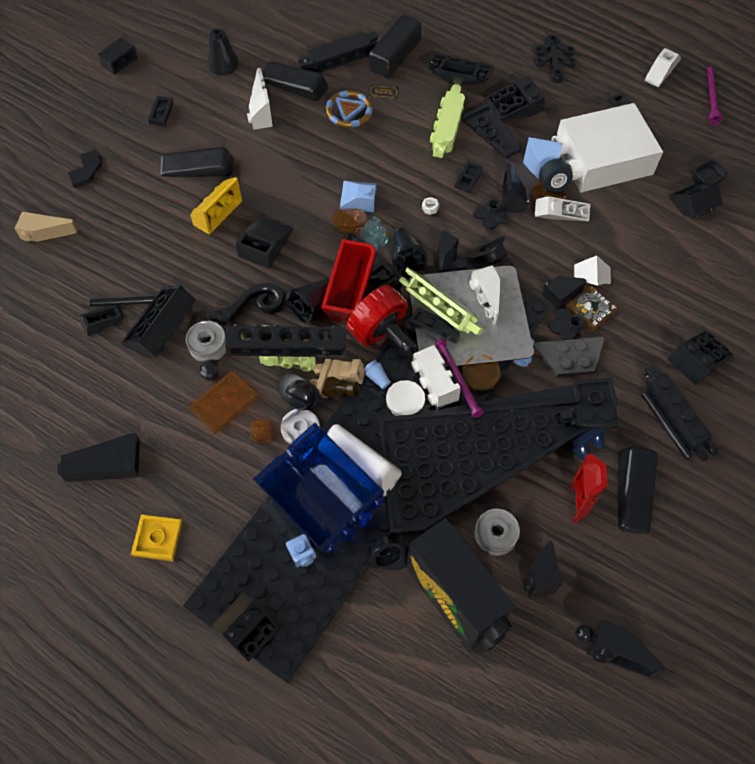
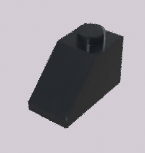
[542,276,587,309]

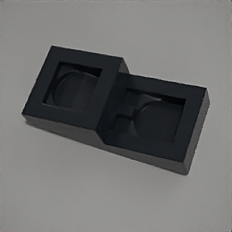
[454,161,483,193]

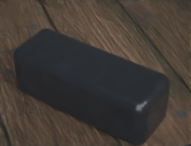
[369,15,422,78]
[262,62,329,101]
[160,147,234,177]
[618,446,658,534]

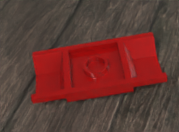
[570,454,608,523]

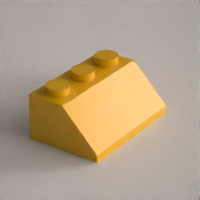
[190,177,242,235]

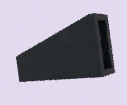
[57,433,141,482]

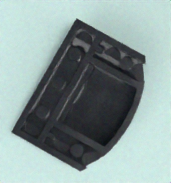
[426,53,494,85]

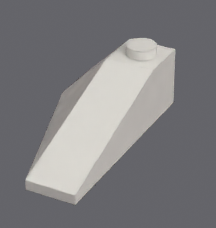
[247,68,273,130]

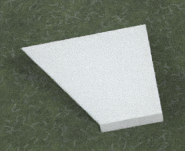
[574,256,611,285]

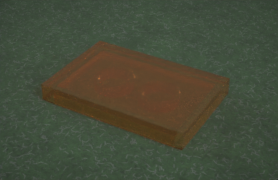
[188,371,258,435]

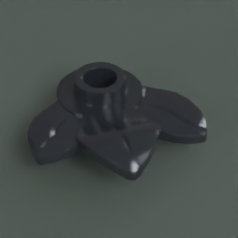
[473,199,508,229]
[547,308,585,340]

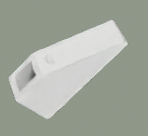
[535,196,590,221]
[470,265,500,325]

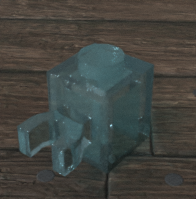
[360,216,388,251]

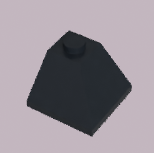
[502,163,529,213]

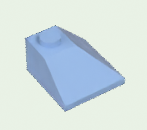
[523,137,563,178]
[340,181,377,212]

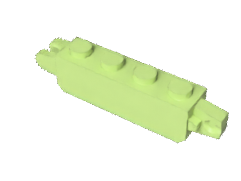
[430,84,465,158]
[399,267,484,335]

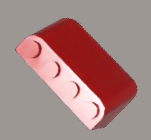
[321,239,377,323]

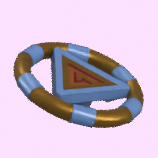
[325,91,373,128]

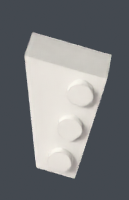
[411,345,460,410]

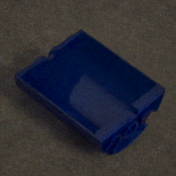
[253,422,385,553]

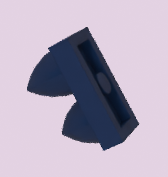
[565,429,607,460]

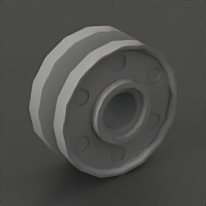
[186,321,226,363]
[474,508,520,556]

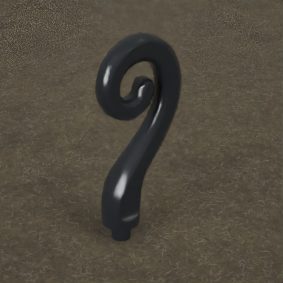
[209,283,285,324]

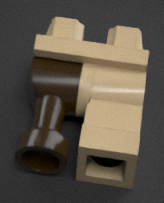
[310,359,365,398]

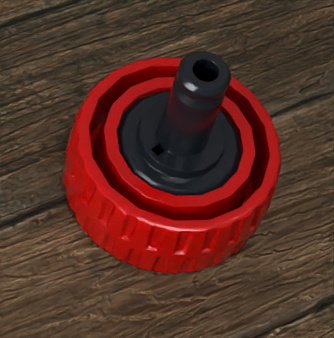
[347,285,416,355]

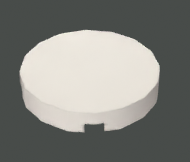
[386,380,425,416]
[281,409,320,447]

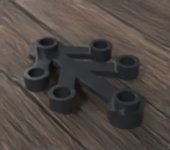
[534,35,576,83]

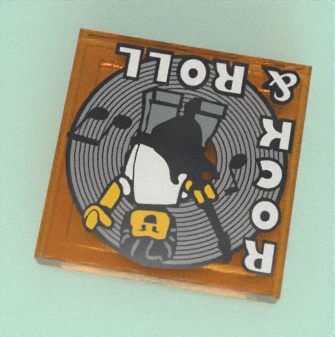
[566,285,619,331]

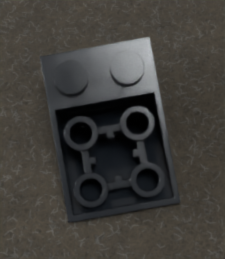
[486,75,545,120]
[236,216,294,269]
[667,330,733,385]

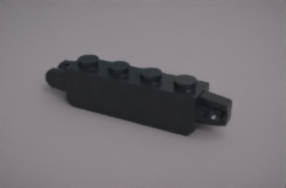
[298,32,378,73]
[643,366,719,461]

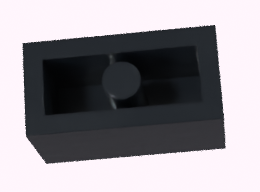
[98,37,138,75]

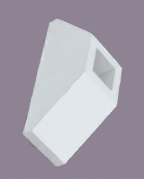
[645,48,681,87]

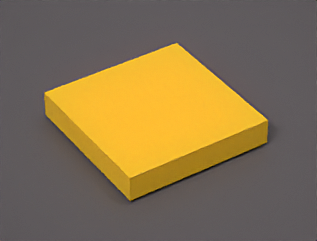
[131,514,183,562]

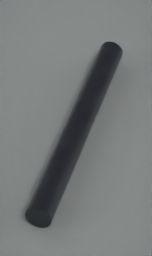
[89,295,163,307]
[641,392,692,459]

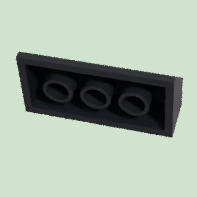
[121,285,196,357]

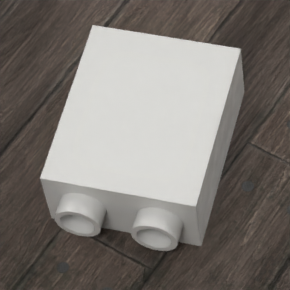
[551,103,663,193]

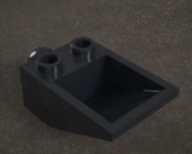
[575,620,665,679]

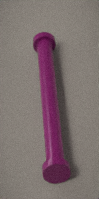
[435,339,484,418]

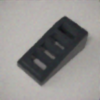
[80,305,123,336]

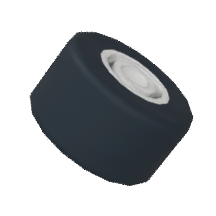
[539,159,573,193]

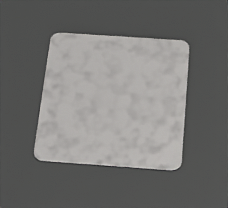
[409,266,534,368]

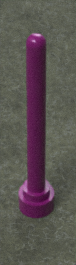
[707,66,723,125]

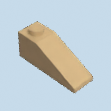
[15,212,78,242]

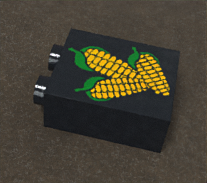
[406,518,515,653]

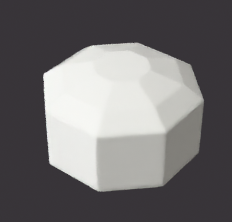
[422,197,439,215]

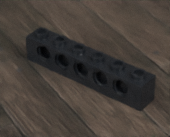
[225,324,346,357]

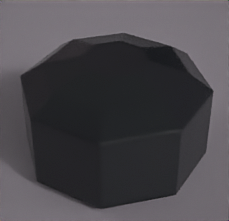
[200,361,219,381]

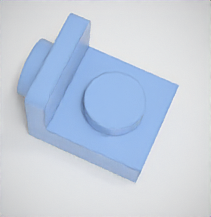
[286,533,316,567]

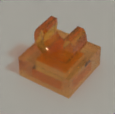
[251,420,272,443]

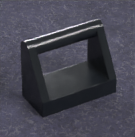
[436,230,459,273]

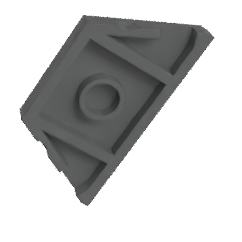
[533,337,604,378]

